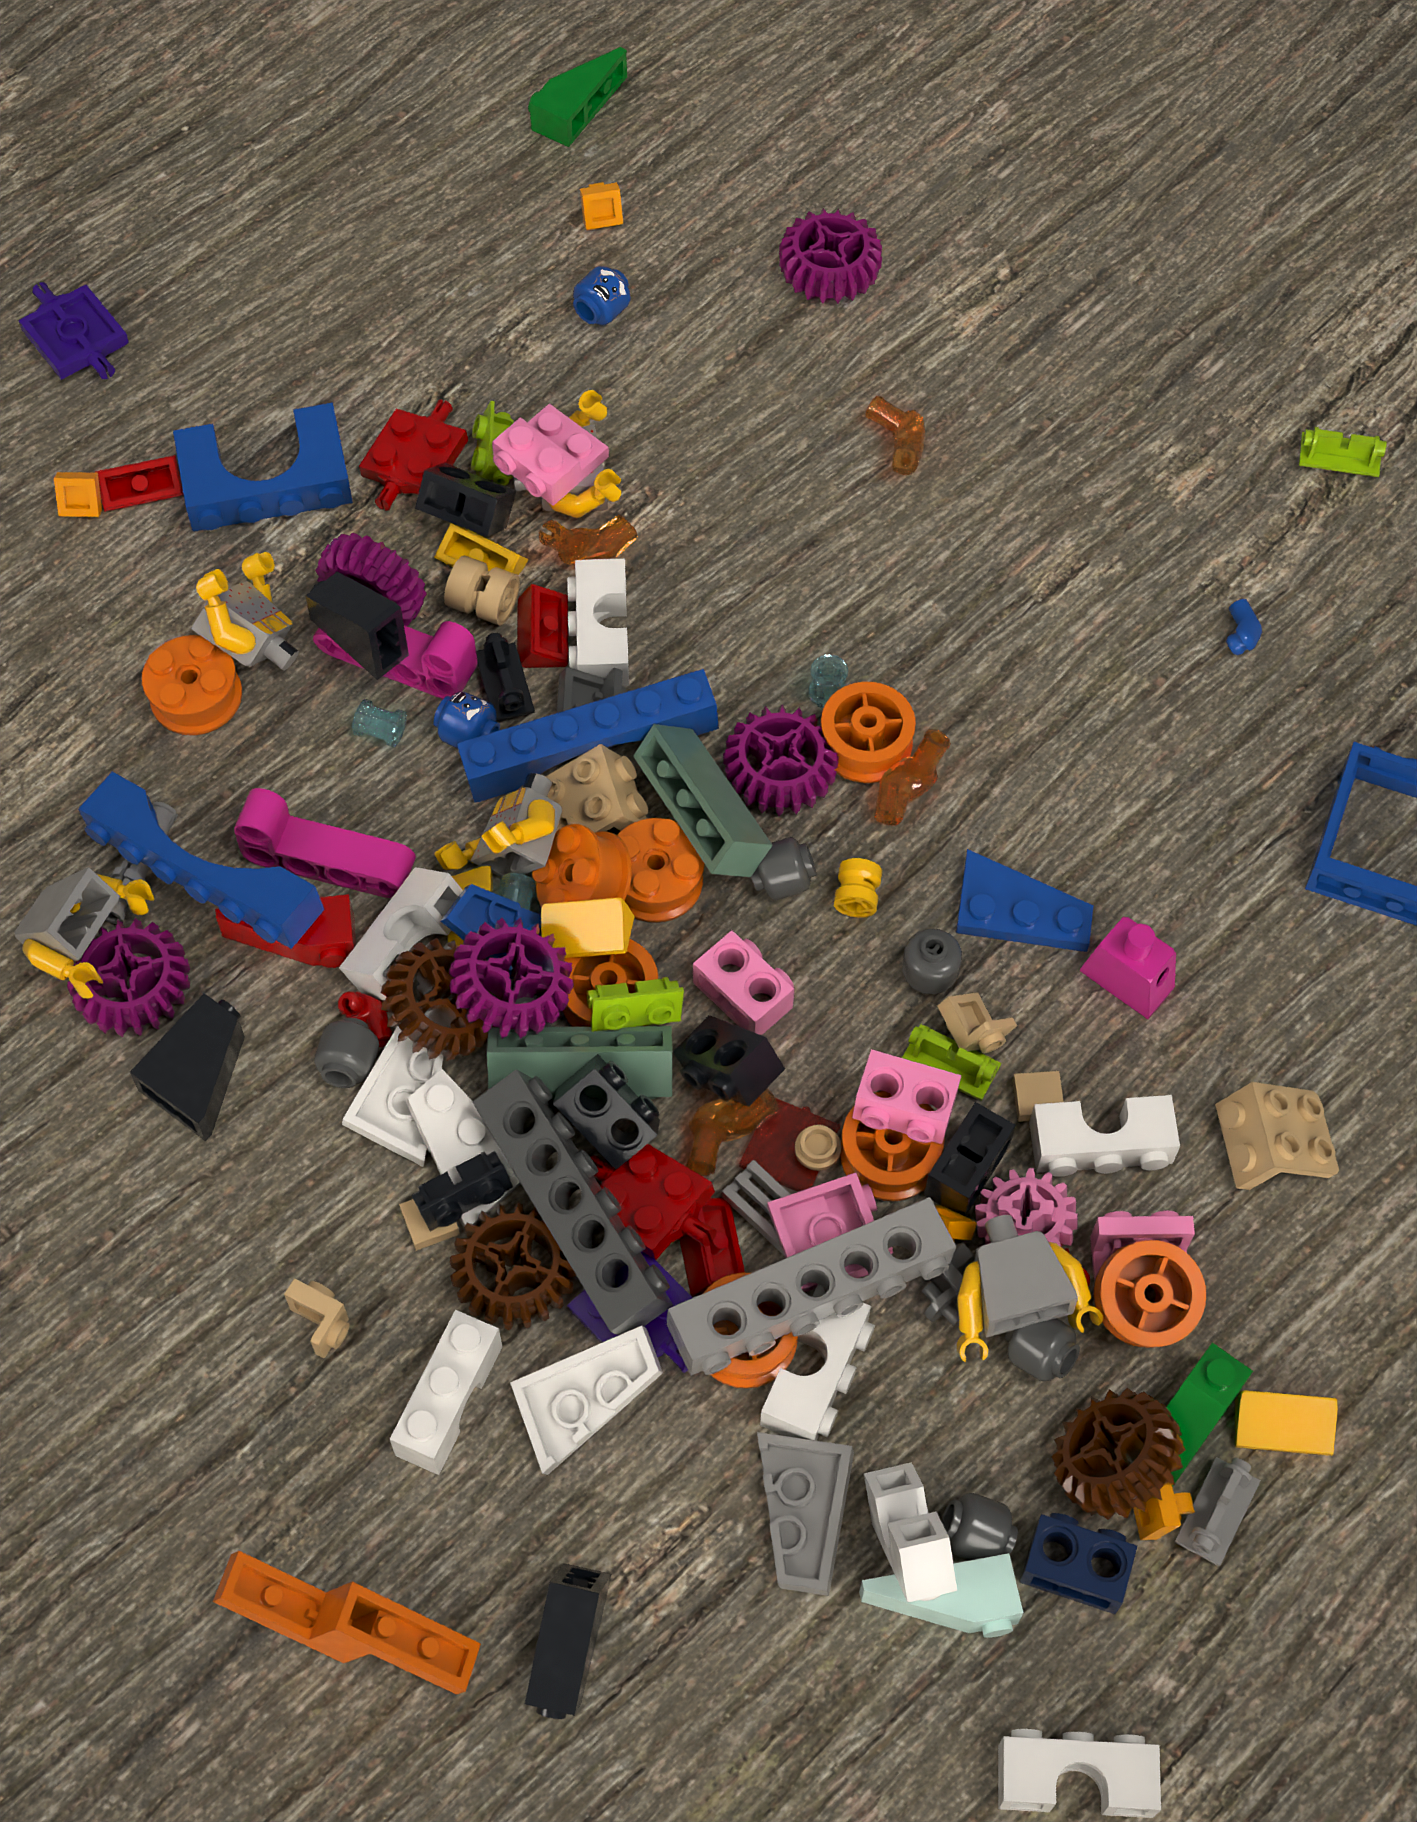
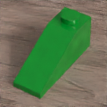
[528,47,627,147]
[1166,1342,1253,1487]

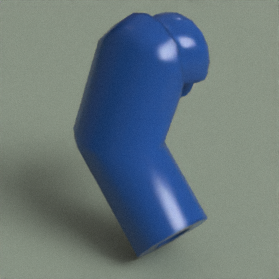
[1226,599,1262,655]

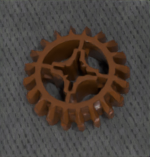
[380,938,495,1061]
[450,1202,576,1330]
[1051,1388,1185,1520]

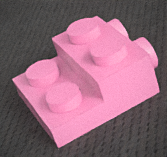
[492,404,609,506]
[767,1173,893,1292]

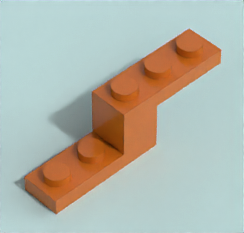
[213,1551,481,1695]

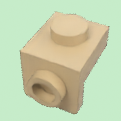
[938,993,1017,1053]
[284,1278,350,1358]

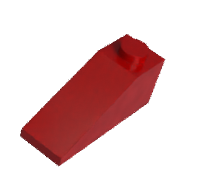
[215,894,356,968]

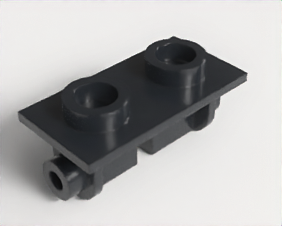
[476,633,535,722]
[411,1151,513,1231]

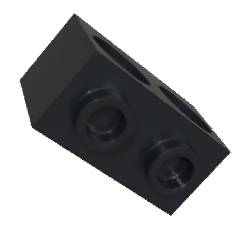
[415,463,516,537]
[673,1015,785,1107]
[553,1054,660,1170]
[924,1102,1016,1216]

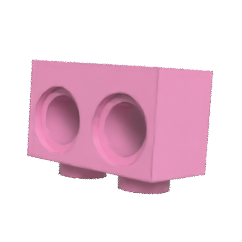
[693,930,794,1035]
[852,1049,961,1144]

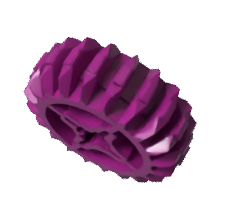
[779,208,882,304]
[315,533,427,626]
[723,704,839,816]
[449,917,573,1039]
[67,918,190,1037]

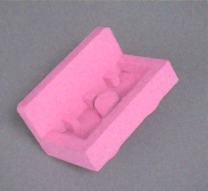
[1090,1211,1195,1279]

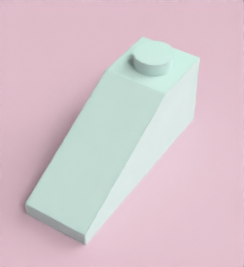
[859,1553,1023,1638]

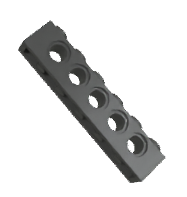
[472,1069,673,1335]

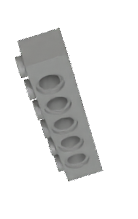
[667,1197,956,1376]

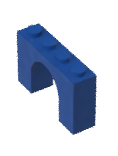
[173,403,353,532]

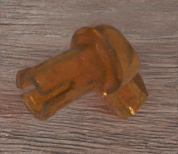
[865,396,925,475]
[539,515,638,566]
[874,729,951,826]
[686,1088,779,1176]

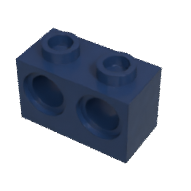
[1020,1513,1137,1615]

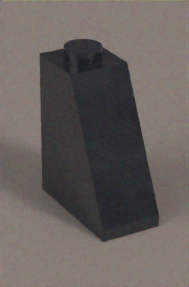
[305,571,409,680]
[130,993,245,1141]
[525,1563,612,1719]

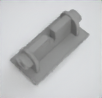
[1175,1457,1261,1567]

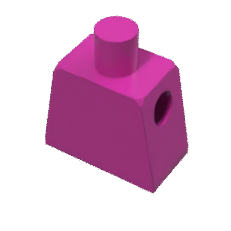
[1080,916,1176,1019]

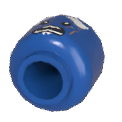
[573,266,631,325]
[434,691,500,749]

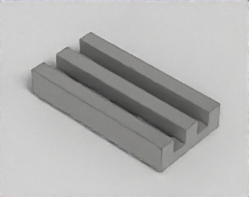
[720,1160,791,1256]

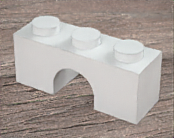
[567,558,629,686]
[339,867,463,1001]
[1029,1095,1180,1177]
[760,1284,875,1441]
[390,1310,502,1475]
[864,1462,957,1602]
[998,1729,1161,1818]

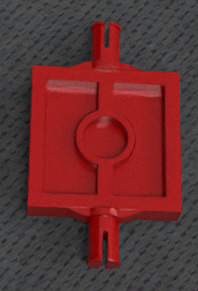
[359,399,468,511]
[590,1144,716,1260]

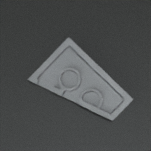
[757,1432,854,1596]

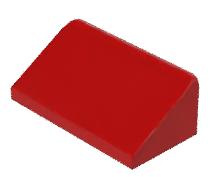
[95,455,184,512]
[517,584,568,668]
[679,1198,745,1296]

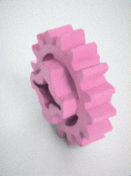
[975,1168,1078,1246]

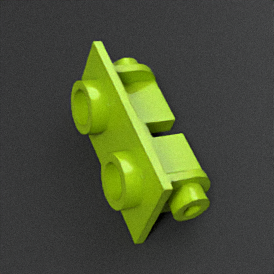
[471,401,514,486]
[1299,427,1387,477]
[587,977,684,1032]
[902,1024,1002,1101]

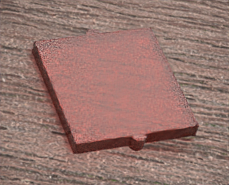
[739,1096,841,1192]

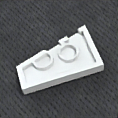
[342,1026,444,1167]
[407,1068,521,1231]
[510,1326,663,1475]

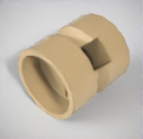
[444,555,520,626]

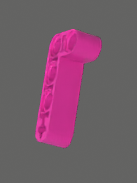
[313,621,478,699]
[234,788,416,899]

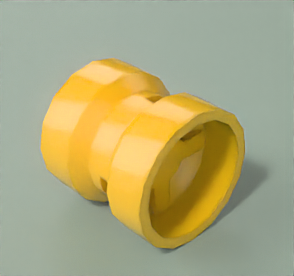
[834,858,882,918]

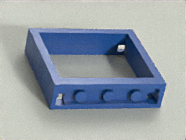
[1305,742,1417,926]

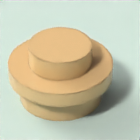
[795,1125,841,1171]

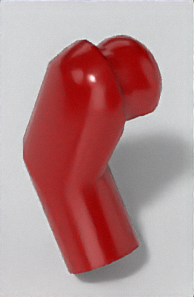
[338,991,392,1047]

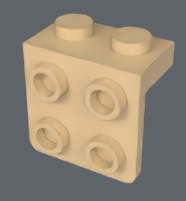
[545,744,648,833]
[1215,1082,1339,1190]

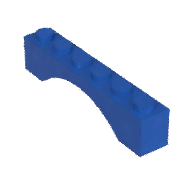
[456,669,719,803]
[78,771,325,949]

